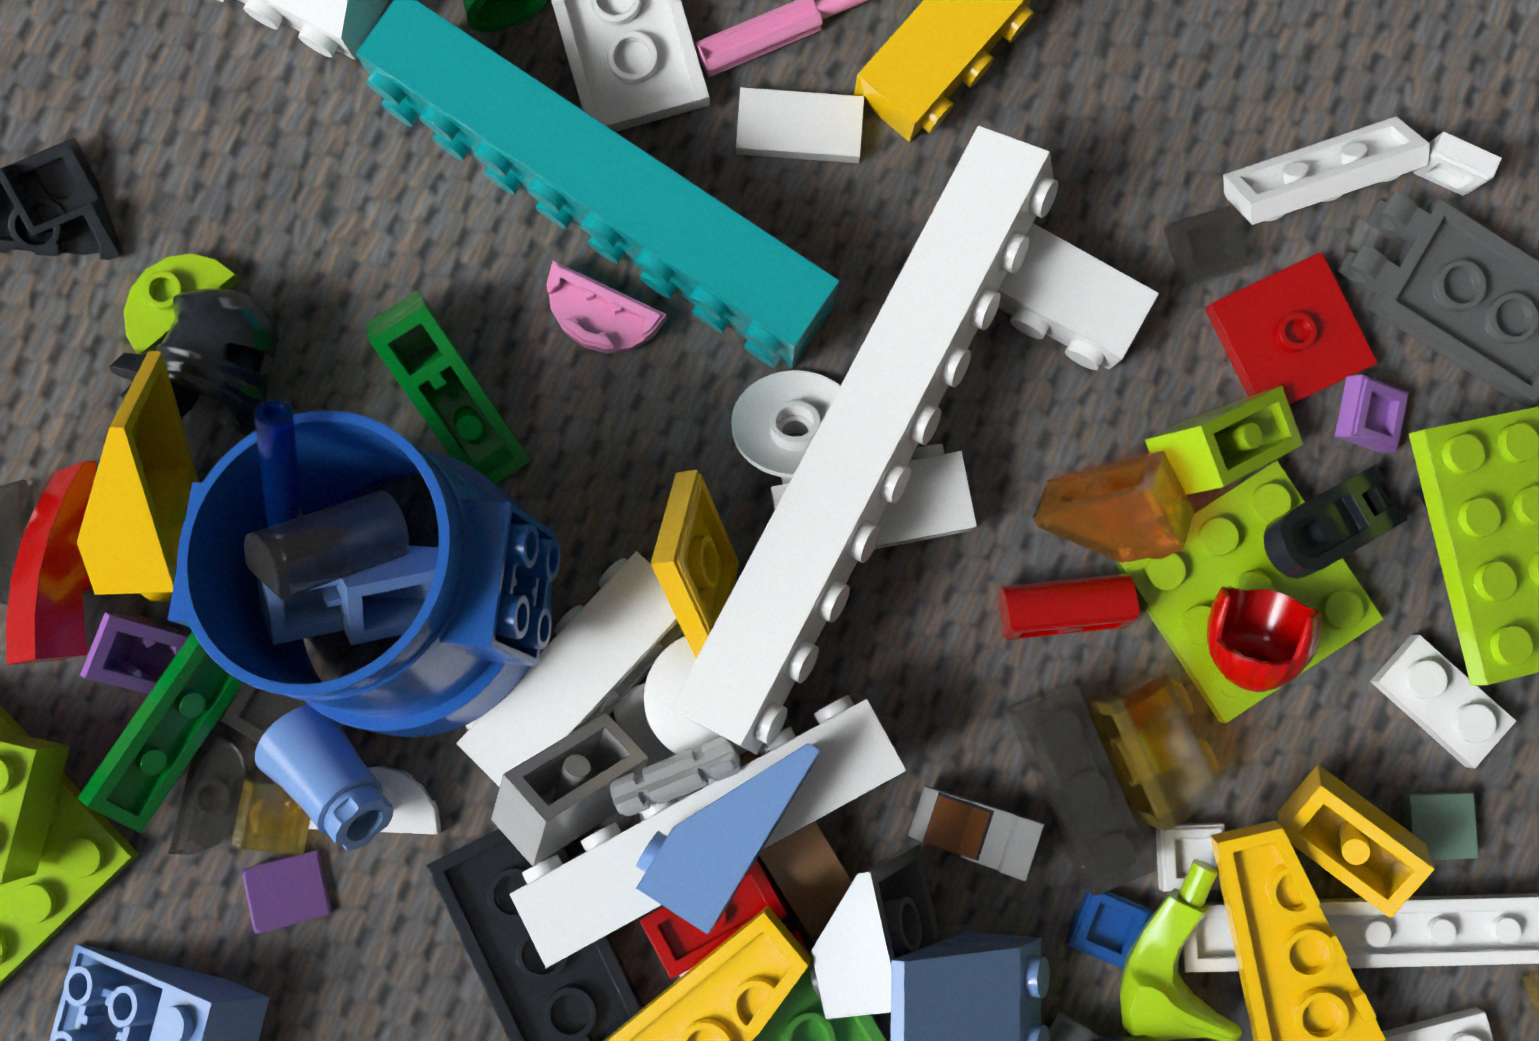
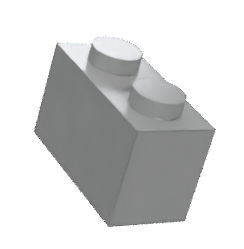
[491,713,649,866]

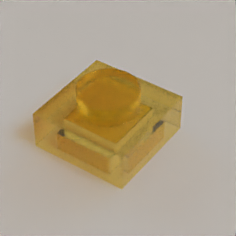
[232,780,310,855]

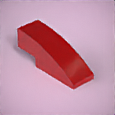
[6,461,97,665]

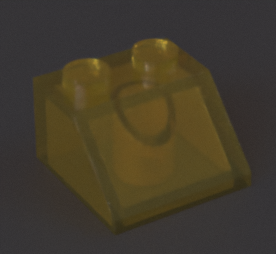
[1083,671,1220,831]

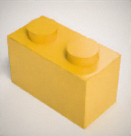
[1277,764,1435,918]

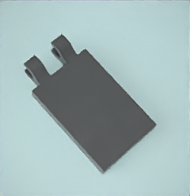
[1335,191,1539,406]

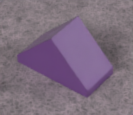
[80,612,190,694]

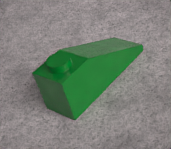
[365,290,531,483]

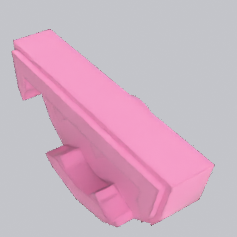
[547,261,667,354]

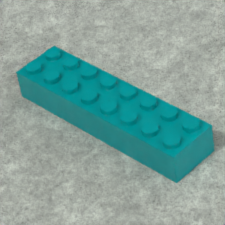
[355,0,839,369]

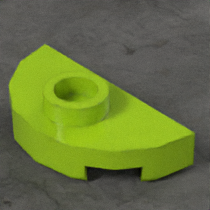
[123,253,241,354]

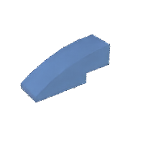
[254,545,439,646]

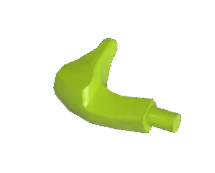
[1119,859,1242,1041]

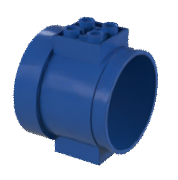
[168,411,560,737]

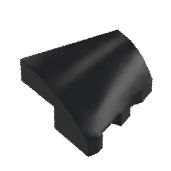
[0,138,124,260]

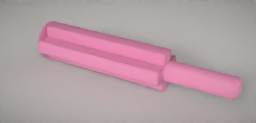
[694,0,869,78]

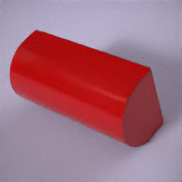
[998,573,1140,641]

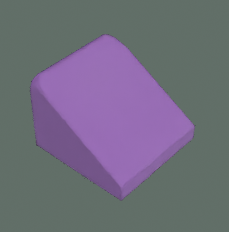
[242,849,332,934]

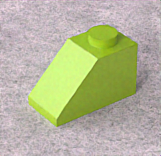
[1145,386,1303,499]

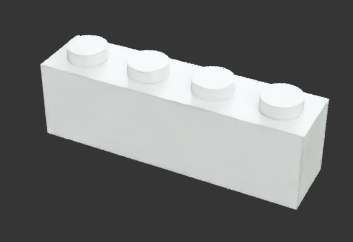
[456,551,684,787]

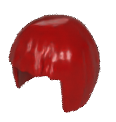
[1207,586,1322,692]

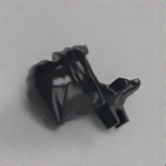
[109,288,280,435]

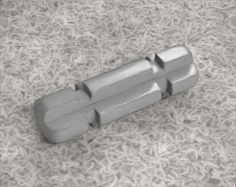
[610,737,741,816]

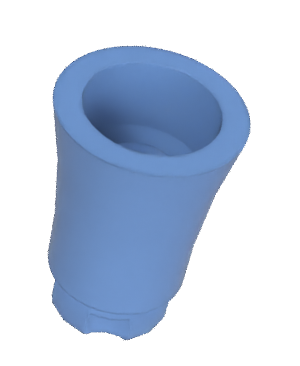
[255,705,393,851]

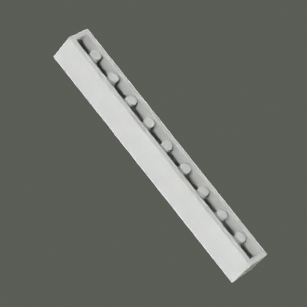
[670,126,1058,755]

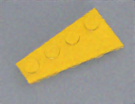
[1210,821,1386,1041]
[604,906,812,1041]

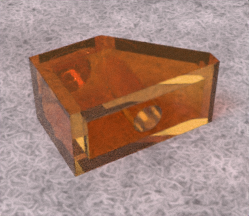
[1033,451,1194,563]

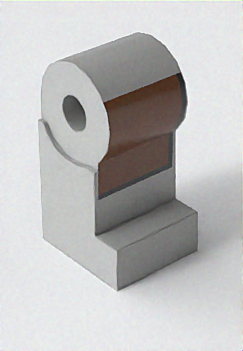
[908,786,1044,881]

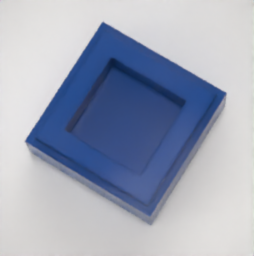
[1065,883,1152,969]

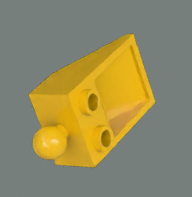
[77,351,199,602]

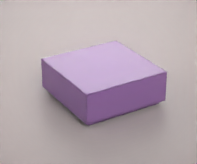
[1334,375,1409,453]

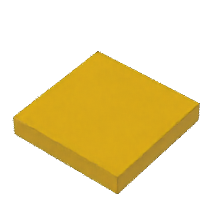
[651,470,739,658]

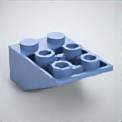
[49,944,270,1041]

